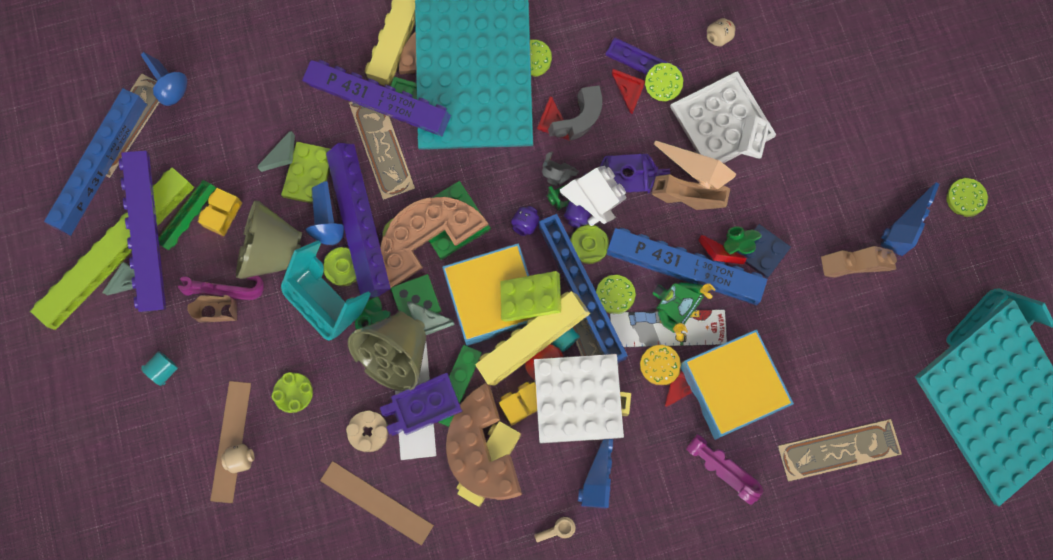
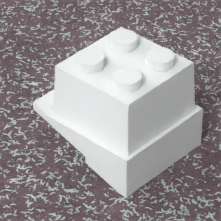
[560,166,626,226]

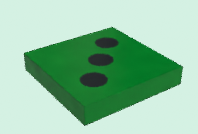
[391,274,441,318]

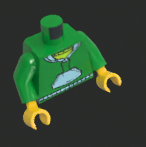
[652,283,716,339]

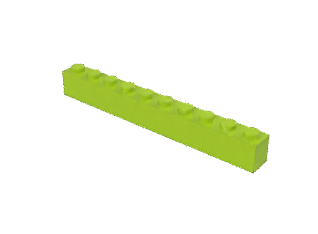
[30,168,194,330]

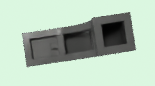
[548,85,602,141]

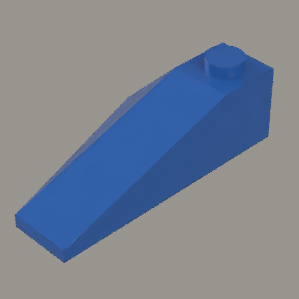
[880,182,939,256]
[578,439,613,509]

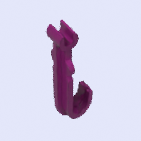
[178,276,264,300]
[686,434,763,505]

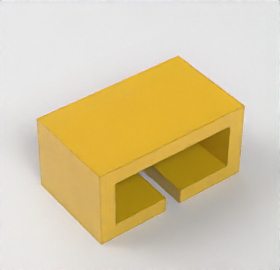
[198,188,242,236]
[499,382,538,426]

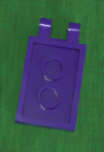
[380,373,463,436]

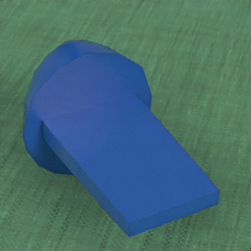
[141,52,187,106]
[305,181,344,245]

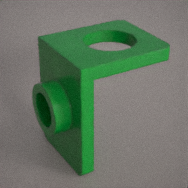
[547,184,570,211]

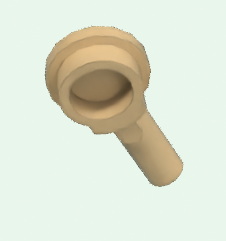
[534,517,575,543]

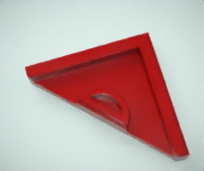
[612,69,645,114]
[538,96,570,141]
[698,235,747,264]
[665,371,692,407]

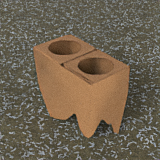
[188,295,237,323]

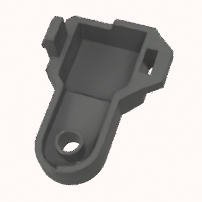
[542,151,579,186]

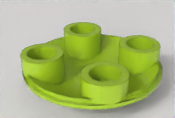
[272,372,313,413]

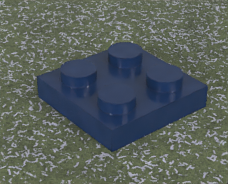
[737,224,791,279]

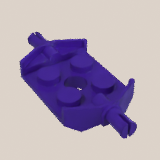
[585,154,670,193]

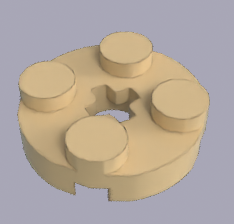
[346,411,388,452]

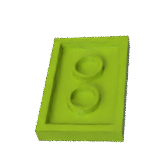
[281,142,330,204]
[500,271,561,322]

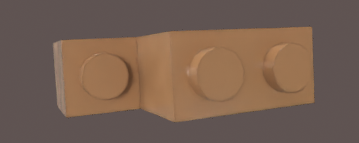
[652,174,730,210]
[821,246,897,278]

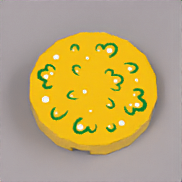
[640,345,681,385]

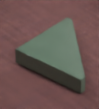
[258,131,295,172]
[102,262,135,296]
[407,301,455,335]

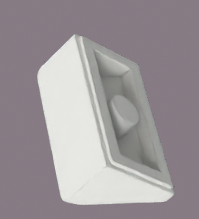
[738,115,770,159]

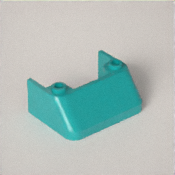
[281,240,371,341]
[946,288,1053,347]

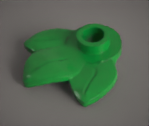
[724,226,762,254]
[355,297,390,330]

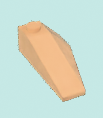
[654,141,736,189]

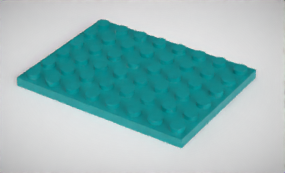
[415,0,533,150]
[915,299,1053,506]

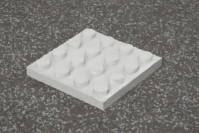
[670,71,776,163]
[534,354,624,443]

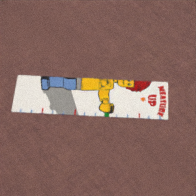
[610,310,727,347]

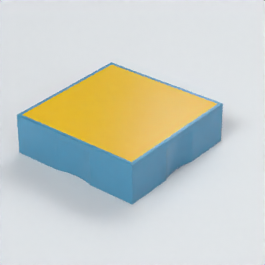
[442,243,533,346]
[681,330,794,440]

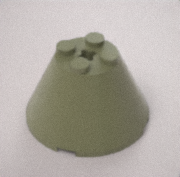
[236,200,302,279]
[348,311,426,391]

